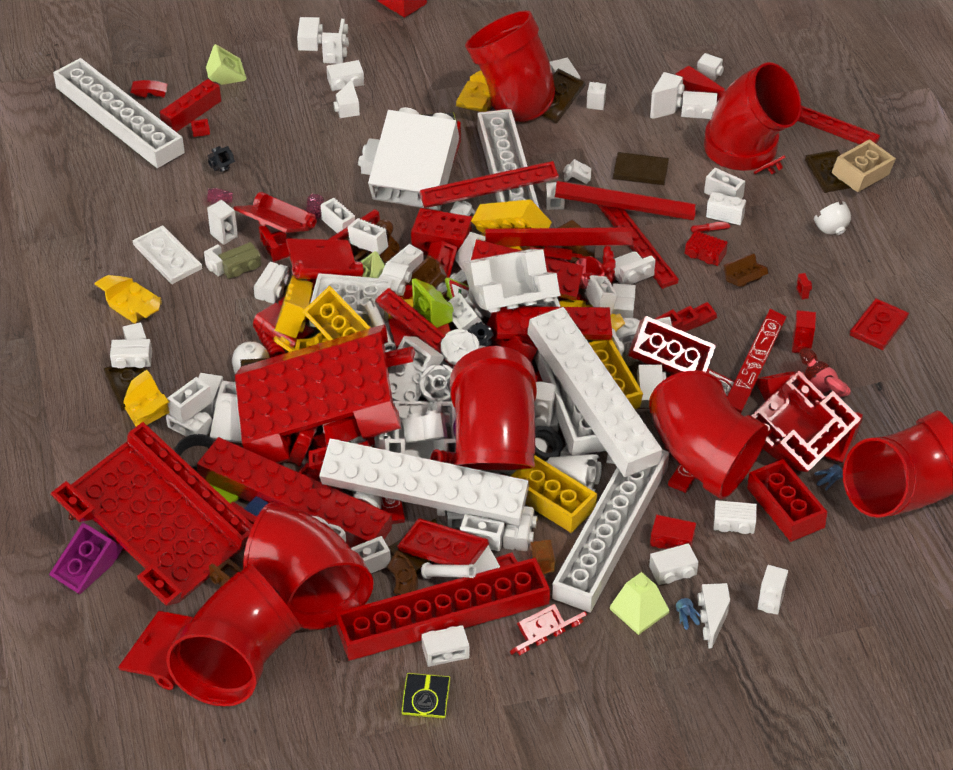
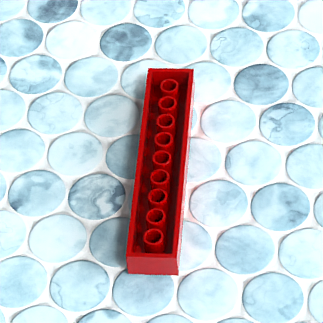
[197,437,392,548]
[335,558,550,661]

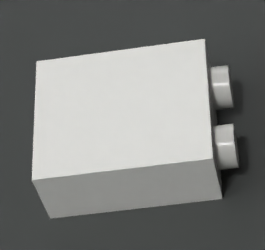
[368,107,459,211]

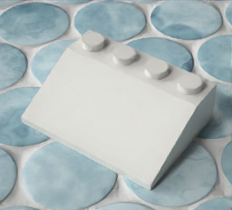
[309,273,392,327]

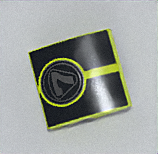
[402,673,450,718]

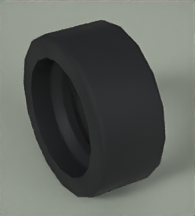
[535,425,563,461]

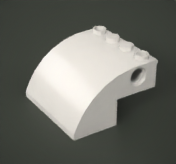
[462,249,560,312]
[374,401,456,460]

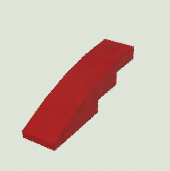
[654,302,717,332]

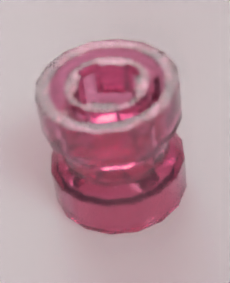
[306,194,324,219]

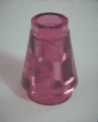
[207,187,233,204]

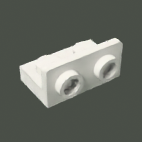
[448,293,485,330]

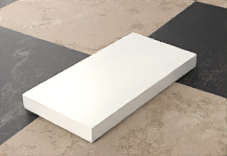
[132,225,202,284]

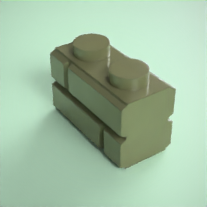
[218,242,261,279]

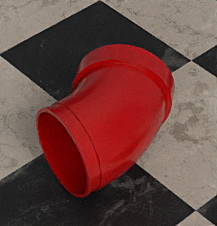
[465,10,555,122]
[704,62,801,171]
[450,346,537,470]
[649,370,769,500]
[843,410,953,518]
[243,502,374,629]
[166,564,301,706]

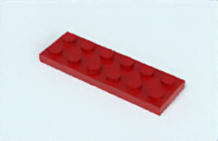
[471,239,584,301]
[496,306,613,340]

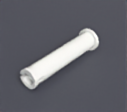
[364,301,396,352]
[421,562,476,579]

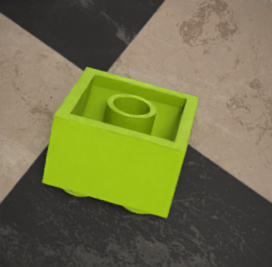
[412,278,454,328]

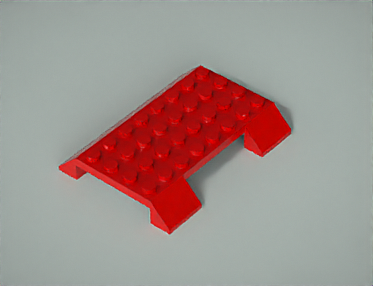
[235,324,401,464]
[51,422,253,606]

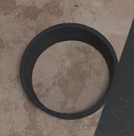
[175,434,215,473]

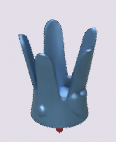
[814,464,843,490]
[676,598,701,630]

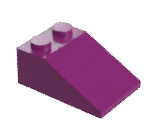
[49,522,123,594]

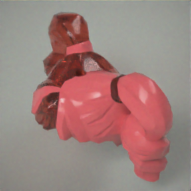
[799,347,851,397]

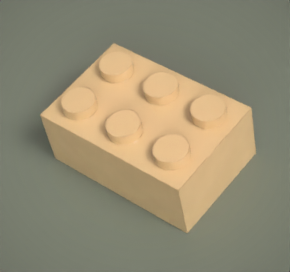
[832,139,896,192]

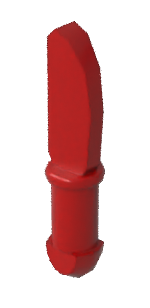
[690,222,731,233]

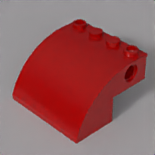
[751,371,861,472]

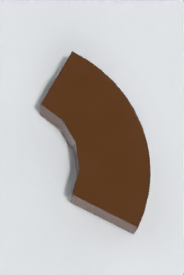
[386,551,418,596]

